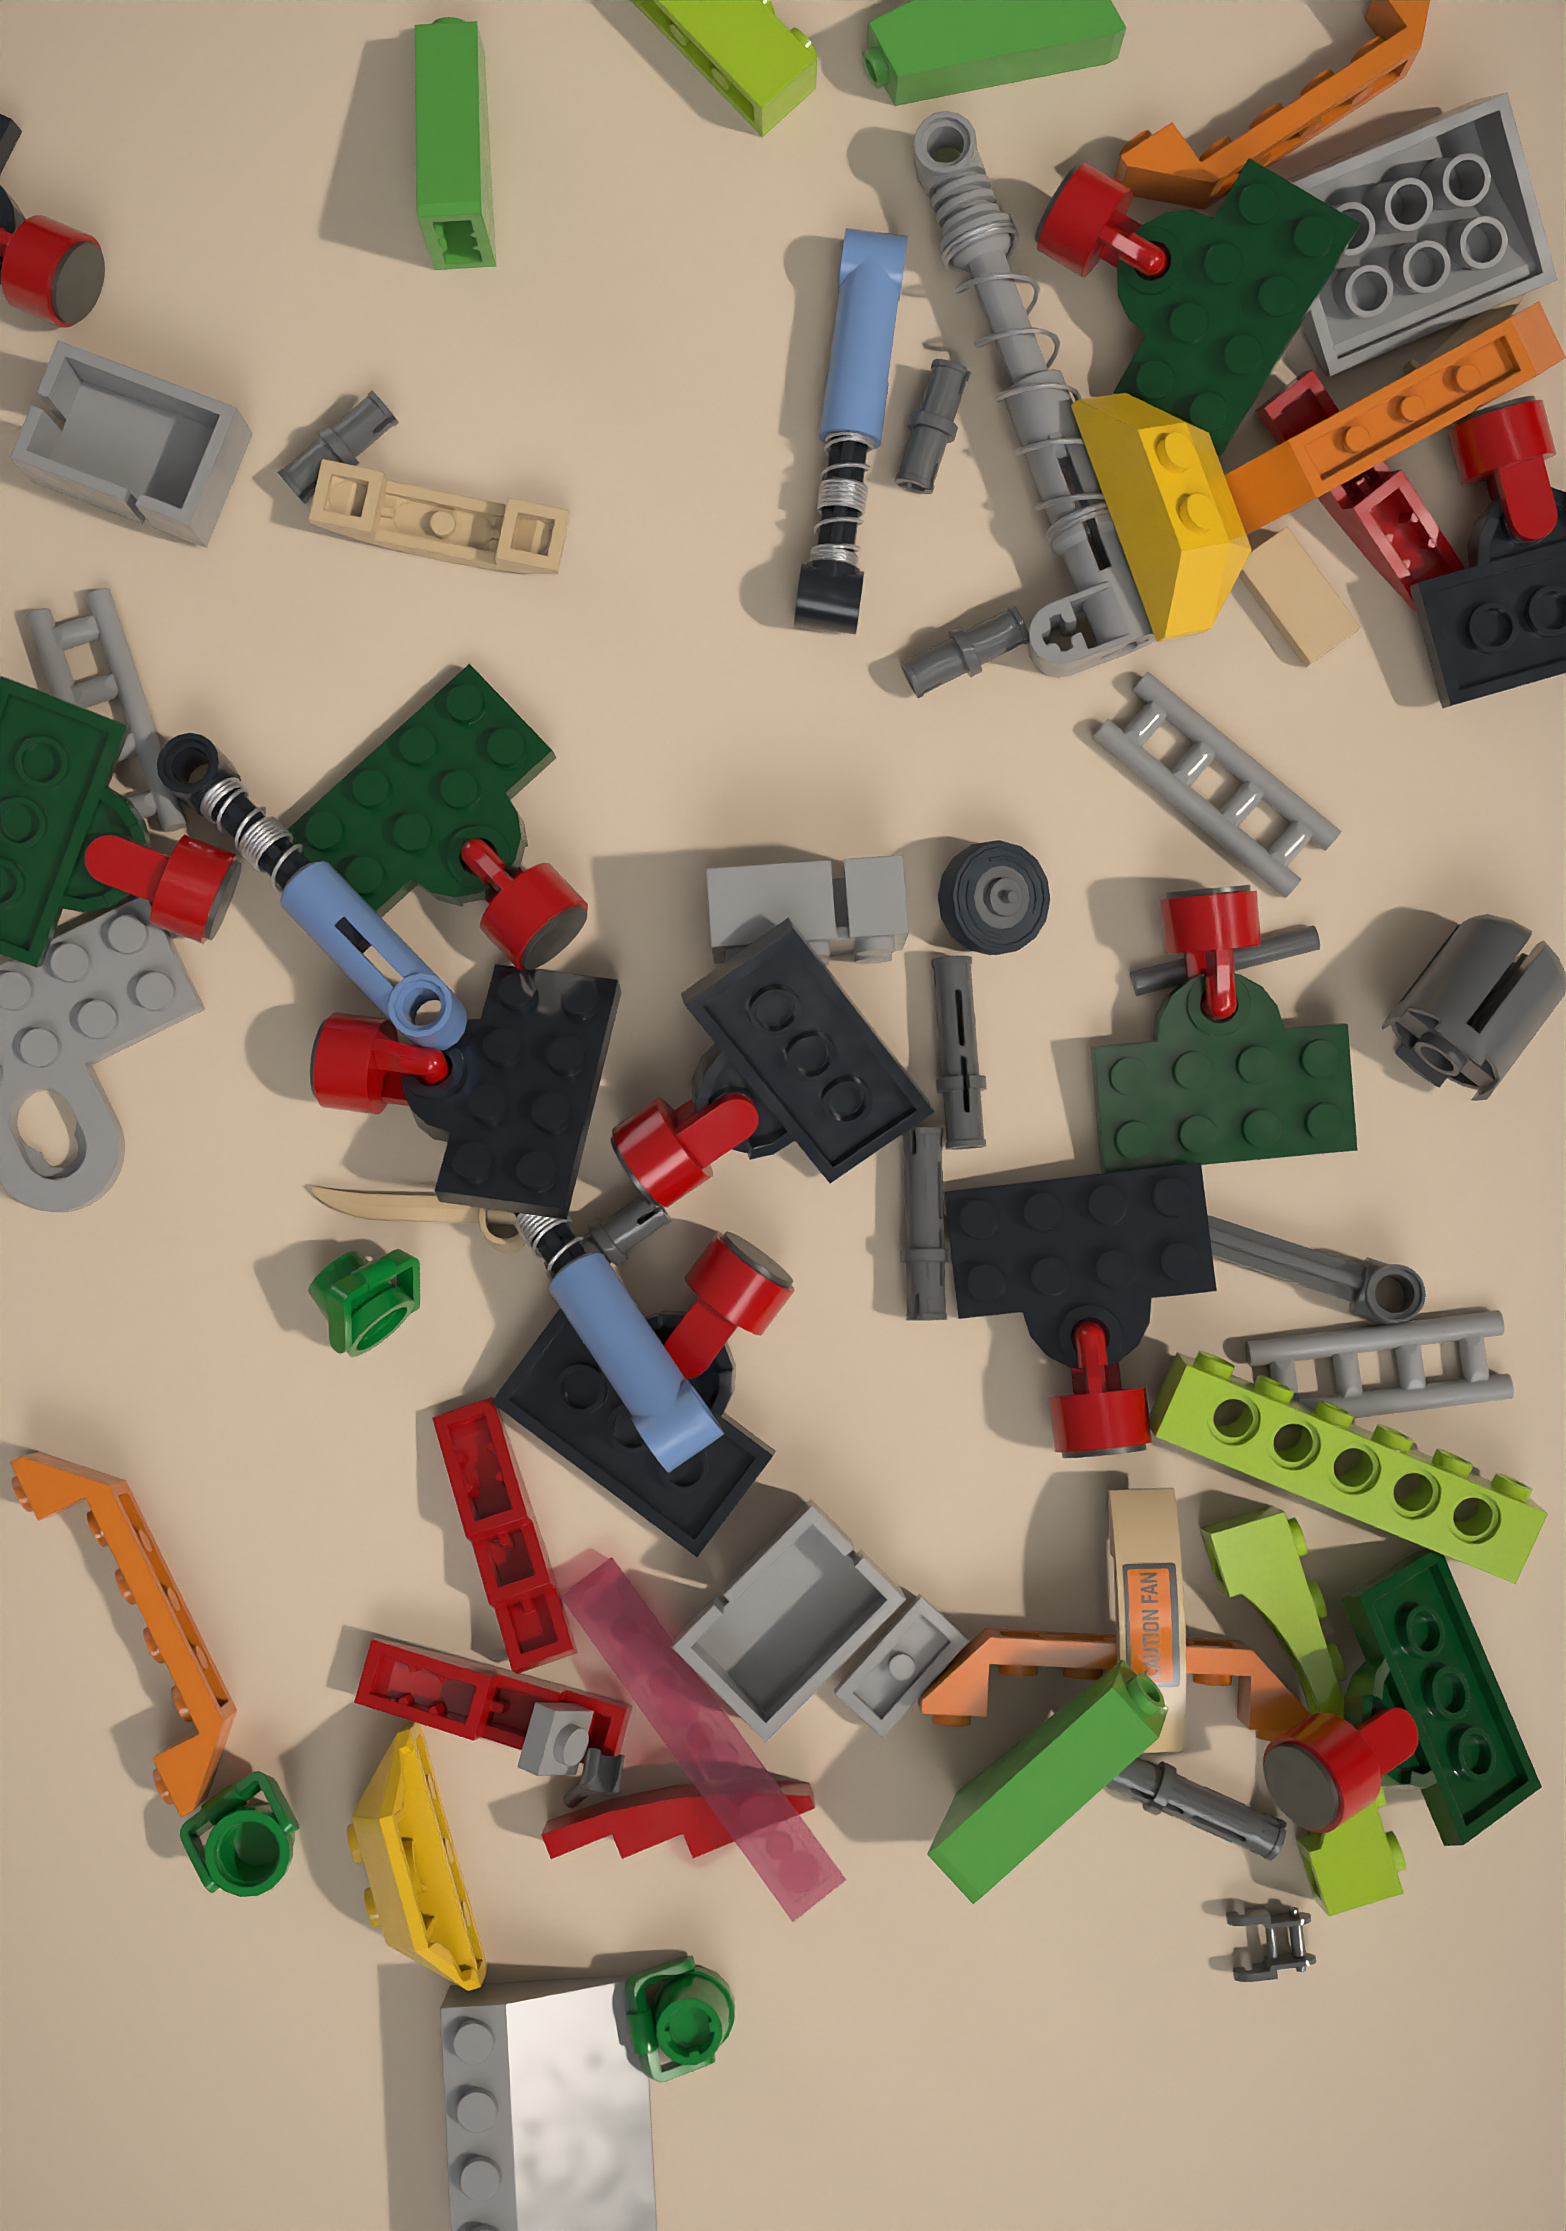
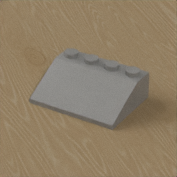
[1286,92,1557,376]
[440,1975,657,2231]

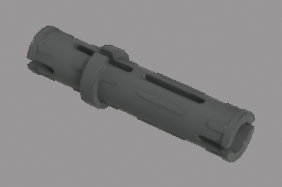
[932,956,987,1150]
[900,1127,951,1321]
[1105,1757,1287,1861]

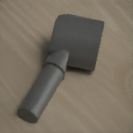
[563,1748,625,1808]

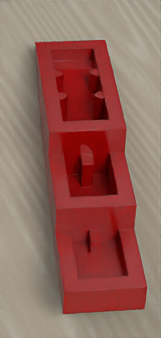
[1255,369,1465,612]
[432,1397,578,1674]
[354,1638,633,1764]
[541,1780,815,1859]

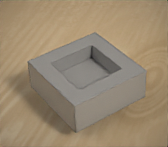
[517,1702,594,1776]

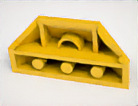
[1071,393,1252,643]
[347,1721,488,1991]

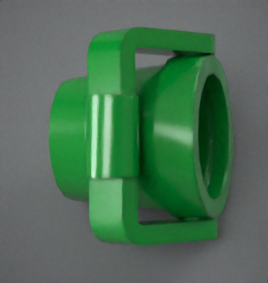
[308,1249,420,1357]
[180,1771,299,1897]
[625,1955,735,2083]

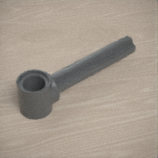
[1207,1214,1426,1324]

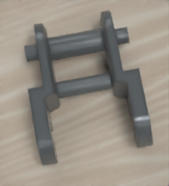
[1226,1906,1316,1982]

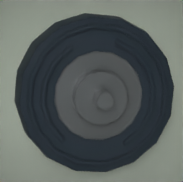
[938,840,1050,955]

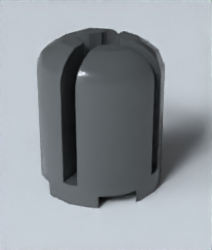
[1382,914,1566,1101]

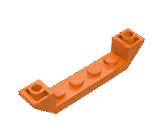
[1114,0,1430,210]
[1225,301,1566,535]
[10,1452,237,1817]
[918,1628,1311,1741]

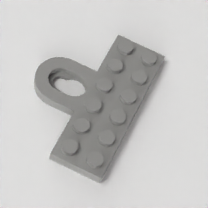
[0,897,206,1212]

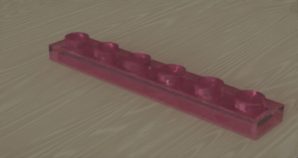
[560,1557,847,1923]

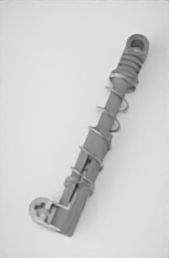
[914,111,1156,678]

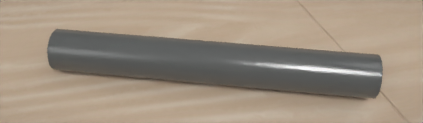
[1130,925,1320,996]

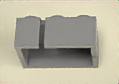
[10,340,253,548]
[706,855,909,966]
[672,1499,906,1742]

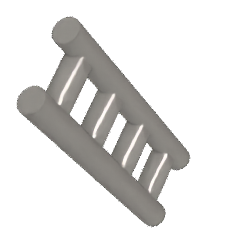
[26,588,187,832]
[1092,672,1342,898]
[1245,1310,1514,1428]

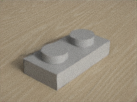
[834,1594,969,1738]

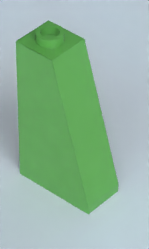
[862,0,1126,106]
[415,17,497,270]
[927,1660,1169,1904]

